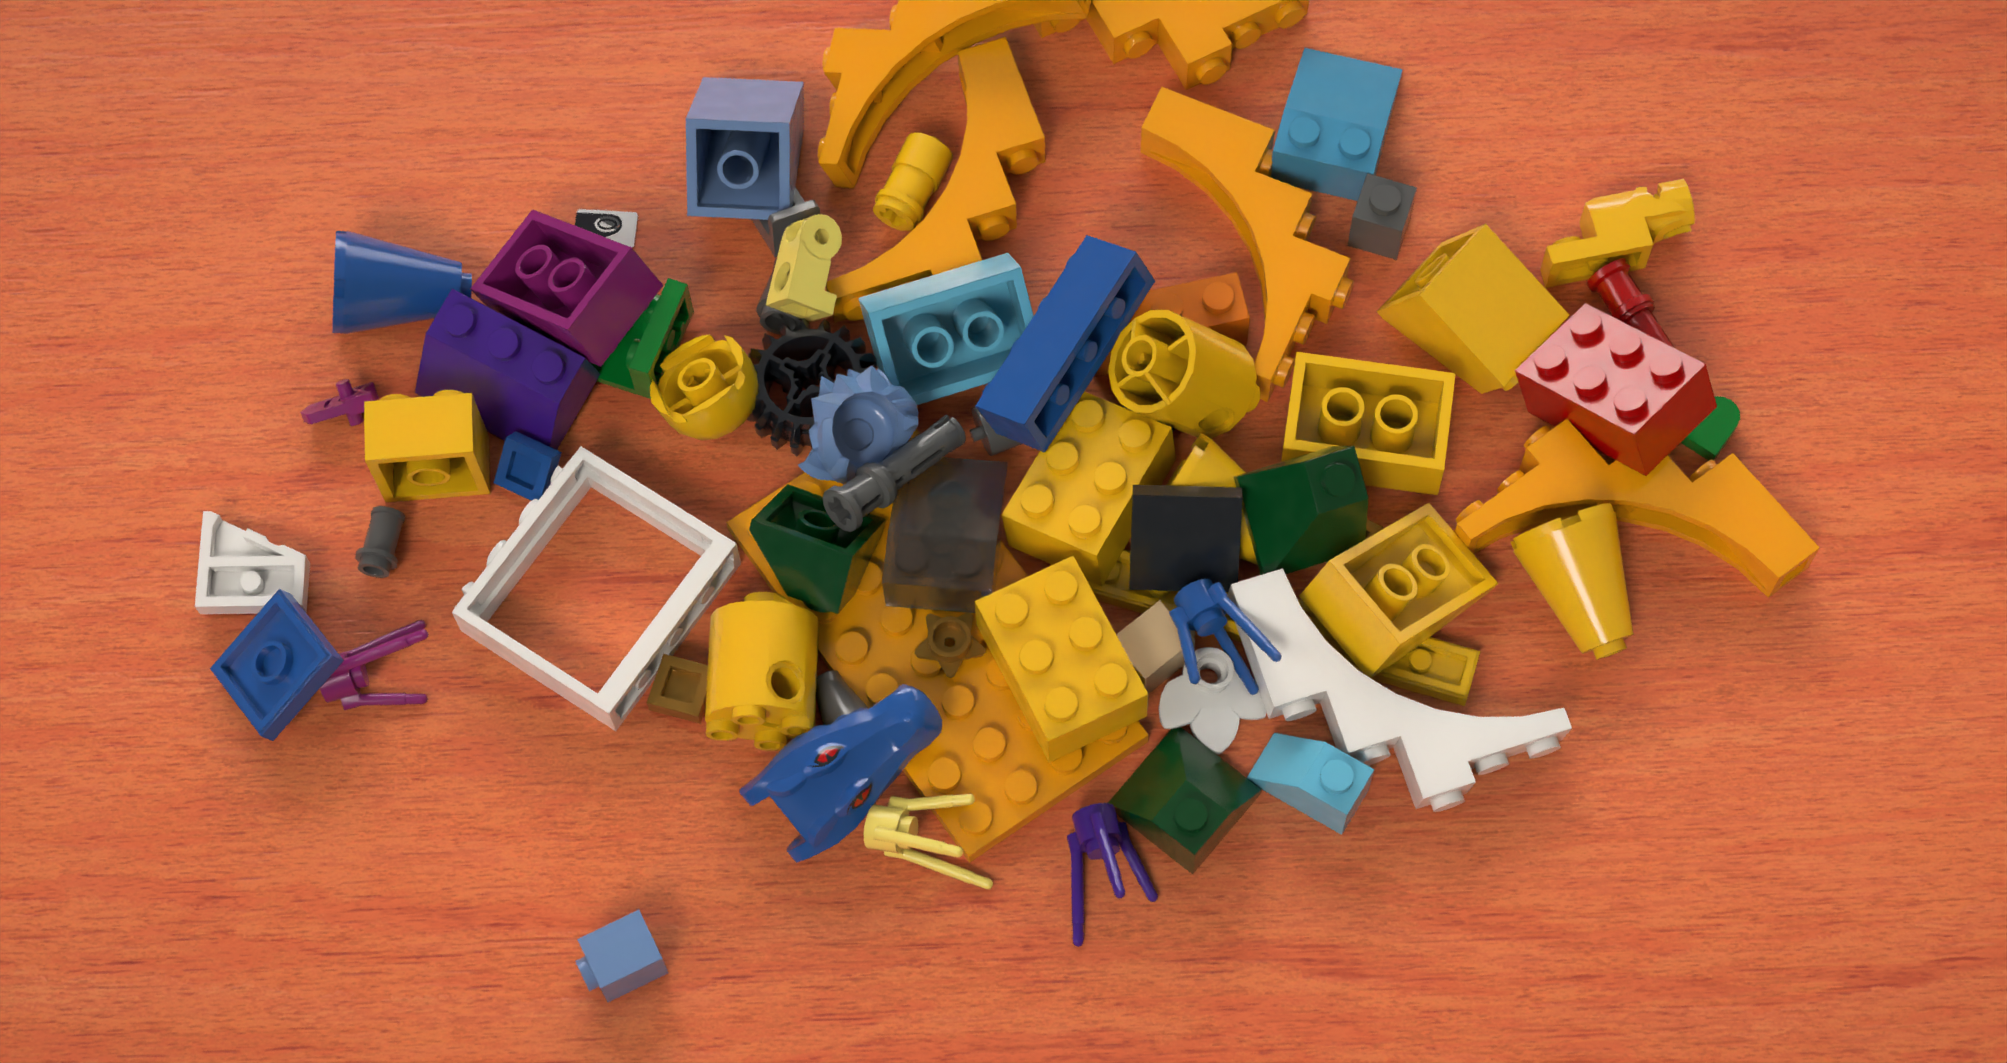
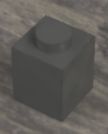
[1347,173,1417,260]

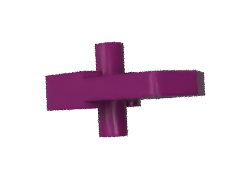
[300,379,379,426]

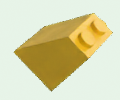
[1377,224,1570,394]

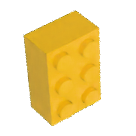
[1281,352,1456,495]
[1001,391,1176,586]
[975,556,1149,763]

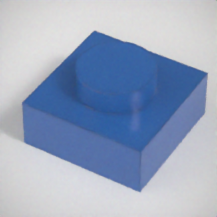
[494,431,562,501]

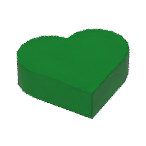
[1681,396,1740,461]

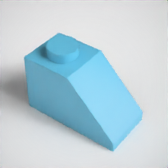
[1247,733,1375,835]

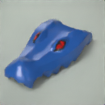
[739,684,942,863]

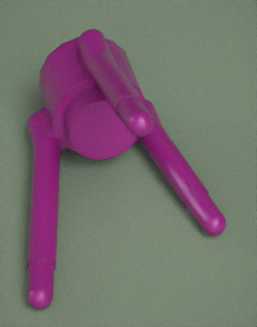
[320,620,428,710]

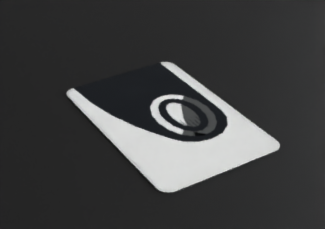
[575,209,638,248]

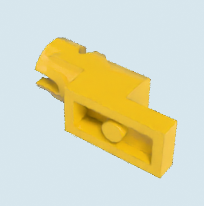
[1540,179,1695,288]

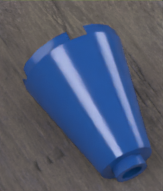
[332,231,472,334]

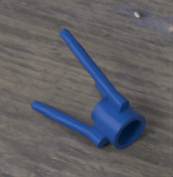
[1169,579,1282,695]

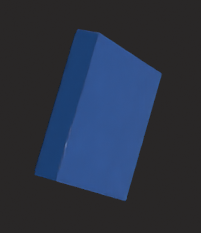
[210,589,344,741]

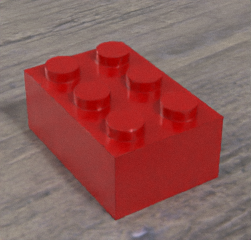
[1515,303,1717,476]

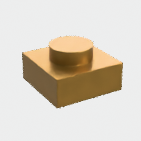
[647,654,708,724]

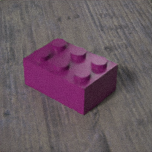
[470,209,663,367]

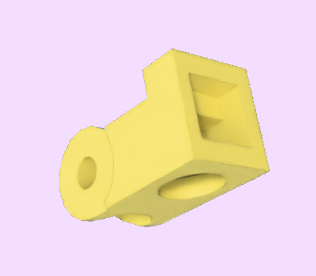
[766,214,842,322]

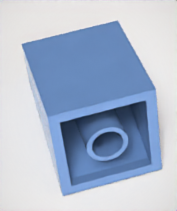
[686,77,804,220]

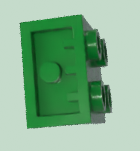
[590,278,694,399]

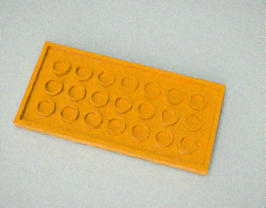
[726,429,1149,863]

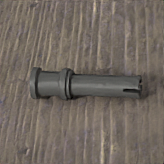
[823,415,966,532]

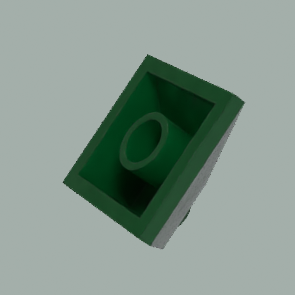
[1234,446,1369,575]
[749,484,886,614]
[1108,727,1262,874]

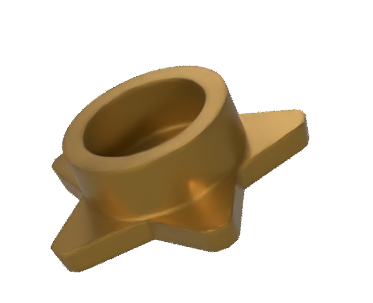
[915,612,985,678]

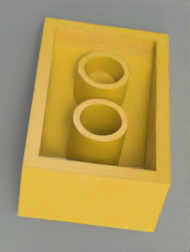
[1299,503,1498,678]

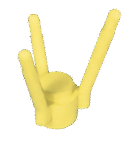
[864,794,993,889]

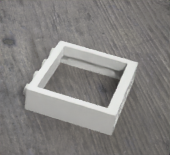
[452,446,741,731]

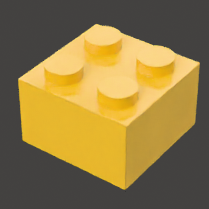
[364,390,491,503]

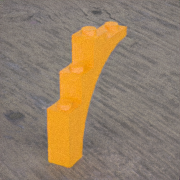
[818,0,1091,188]
[1033,0,1309,90]
[826,37,1045,323]
[1140,87,1354,402]
[1455,419,1820,598]

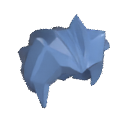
[798,366,918,484]

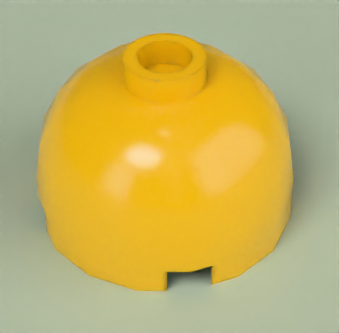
[649,335,759,440]

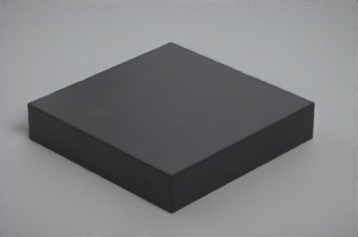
[1129,484,1243,592]

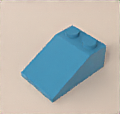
[1271,48,1403,201]

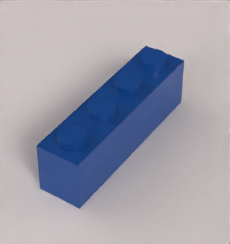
[975,235,1155,452]

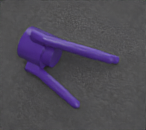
[1067,803,1158,947]

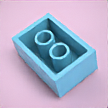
[858,253,1034,405]

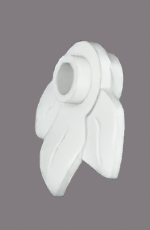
[1158,647,1266,754]

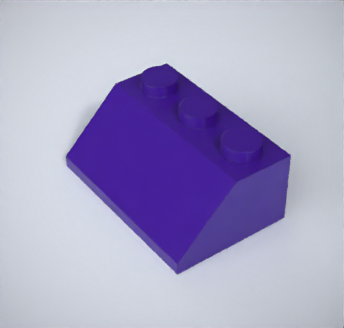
[415,289,600,450]

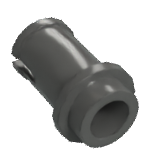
[355,506,405,578]

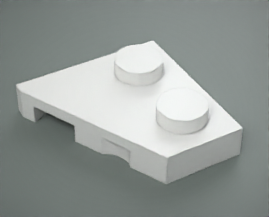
[195,511,310,615]

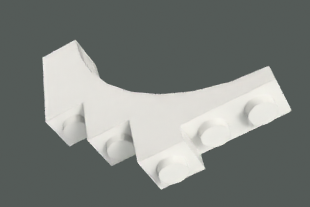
[1228,568,1572,812]

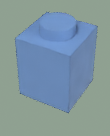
[575,910,669,1002]

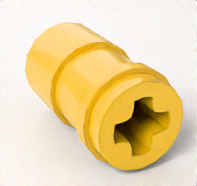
[873,132,953,231]

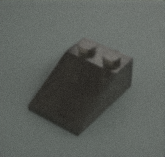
[882,457,1008,613]

